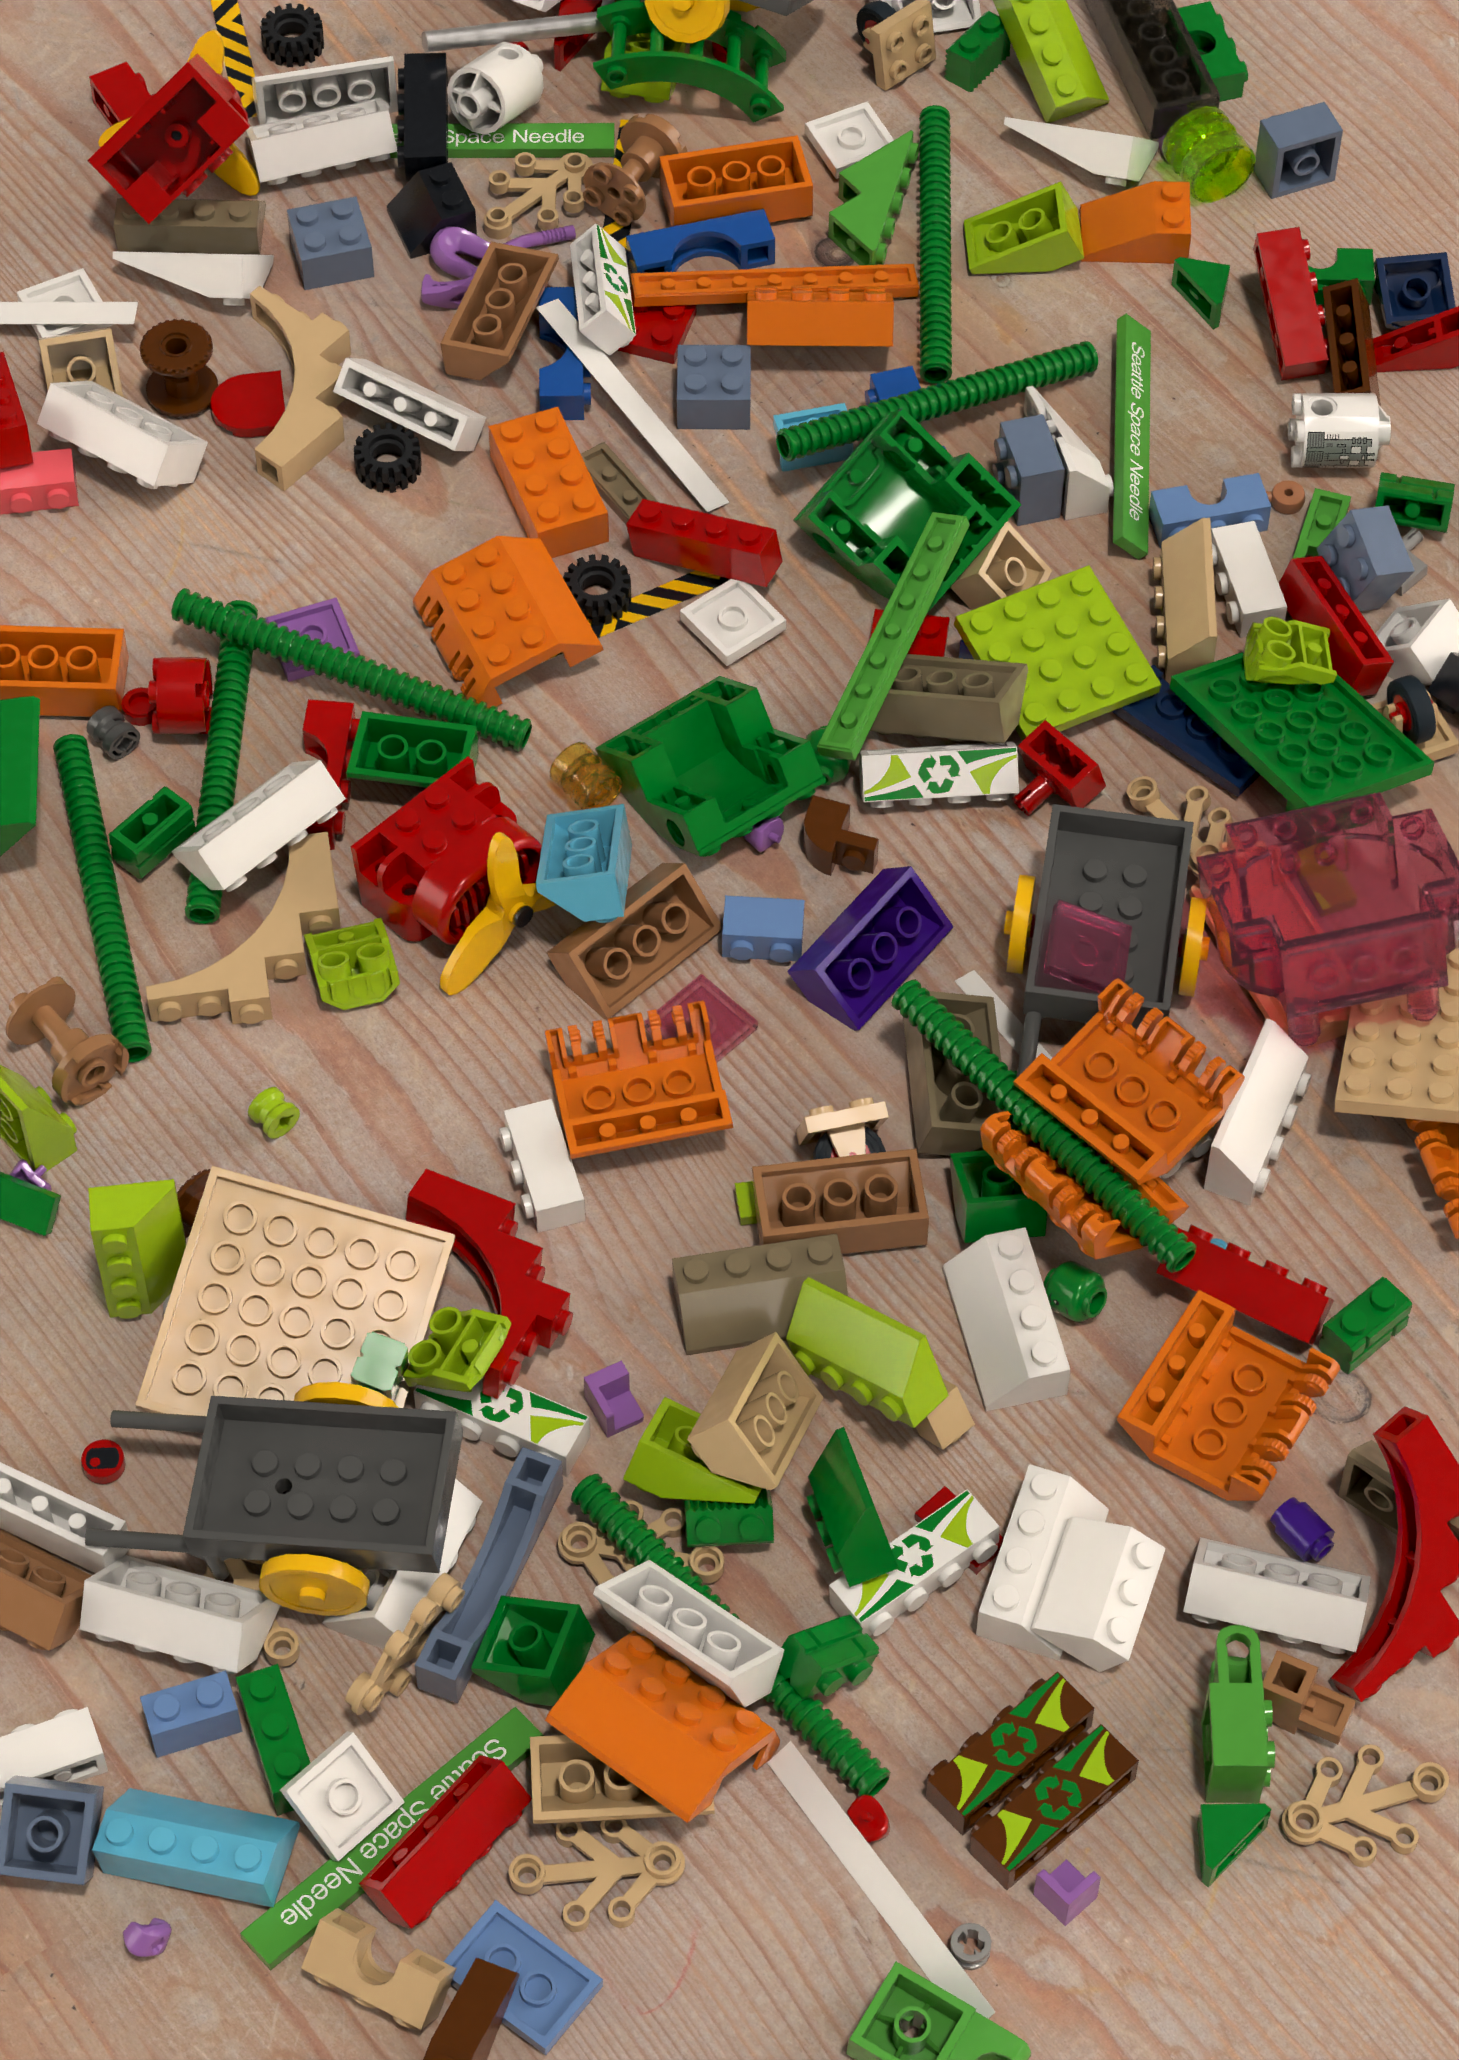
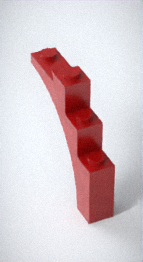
[406,1169,573,1399]
[1331,1406,1459,1702]

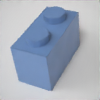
[722,895,805,963]
[140,1671,243,1758]

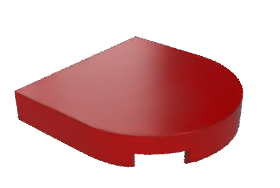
[211,370,285,438]

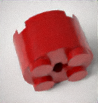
[148,657,213,735]

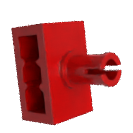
[1012,720,1106,816]

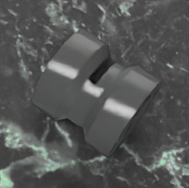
[86,705,140,759]

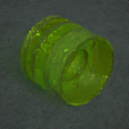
[1162,106,1256,203]

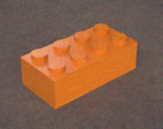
[659,135,813,227]
[747,285,894,347]
[488,407,609,558]
[0,625,129,717]

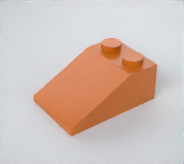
[1080,181,1191,264]

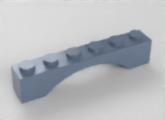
[415,1447,563,1703]

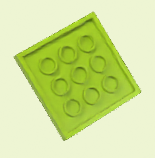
[954,565,1162,741]

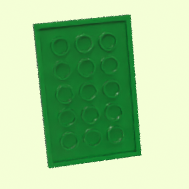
[1169,652,1434,819]

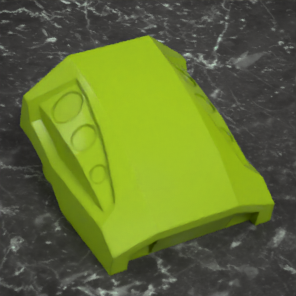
[1243,617,1337,685]
[304,918,400,1010]
[403,1307,511,1392]

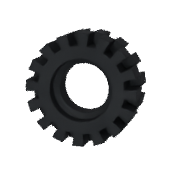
[260,3,324,67]
[354,423,422,493]
[563,554,631,626]

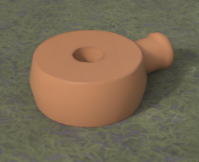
[1266,481,1306,514]

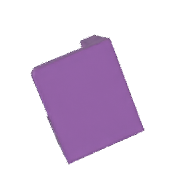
[584,1360,644,1438]
[1033,1859,1101,1926]

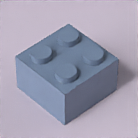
[1253,102,1343,199]
[287,196,374,290]
[677,345,751,430]
[992,414,1065,526]
[1316,506,1415,611]
[0,1775,104,1885]

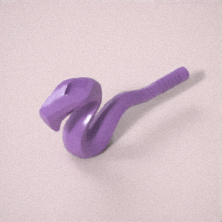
[421,225,576,309]

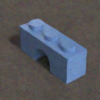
[1149,473,1271,549]

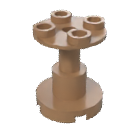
[583,114,688,226]
[6,976,129,1105]

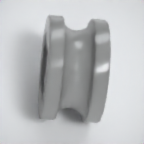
[950,1923,992,1970]

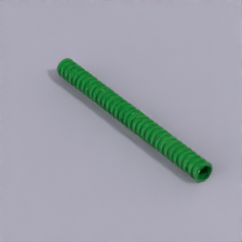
[919,105,952,384]
[776,341,1098,461]
[171,588,532,752]
[185,600,258,924]
[53,734,152,1063]
[891,979,1196,1273]
[571,1474,891,1797]

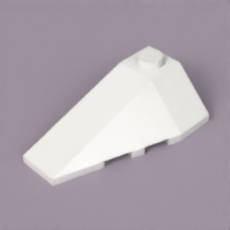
[1004,117,1159,187]
[113,251,274,306]
[1024,386,1114,520]

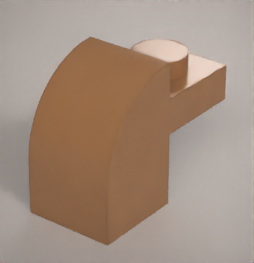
[1263,1650,1356,1745]

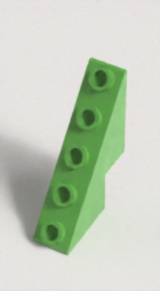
[828,130,920,265]

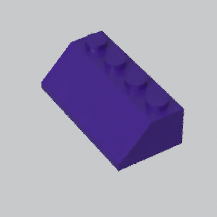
[787,866,954,1031]

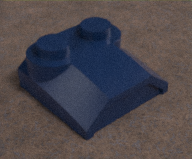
[1374,252,1456,330]

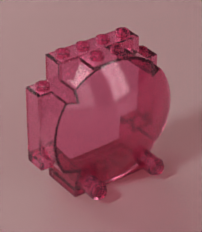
[1196,792,1459,1046]

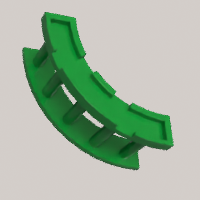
[593,0,786,123]

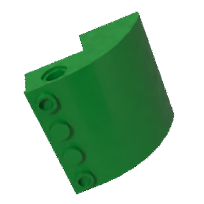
[793,408,1021,613]
[595,676,826,857]

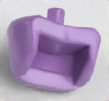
[744,816,784,852]
[9,1159,52,1191]
[123,1918,172,1957]

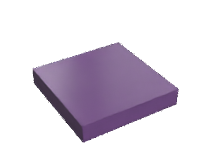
[266,597,360,682]

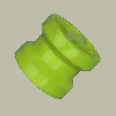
[248,1087,300,1139]

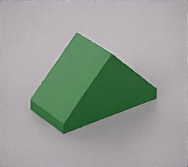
[1171,257,1230,329]
[1197,1803,1271,1888]

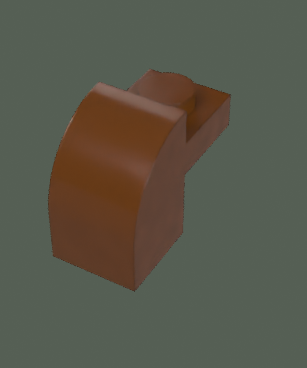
[804,795,879,876]

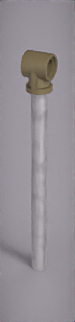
[422,12,607,52]

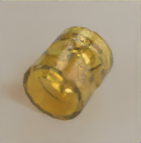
[549,742,622,810]

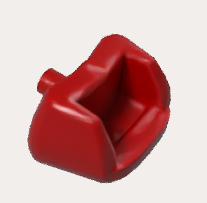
[847,1794,890,1843]

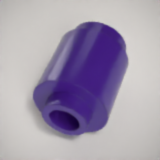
[1270,1497,1335,1562]

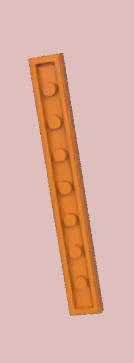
[630,264,919,307]

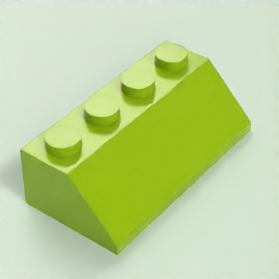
[993,0,1110,123]
[88,1179,187,1319]
[786,1277,949,1428]

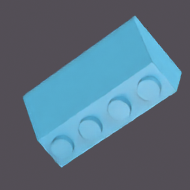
[536,804,632,923]
[92,1788,300,1907]

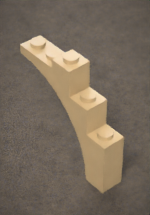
[250,286,351,491]
[146,832,341,1024]

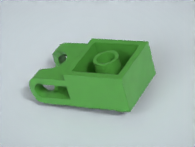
[1201,1625,1275,1803]
[846,1961,1031,2060]

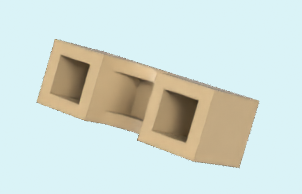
[301,1908,457,2030]

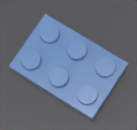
[443,1900,603,2055]

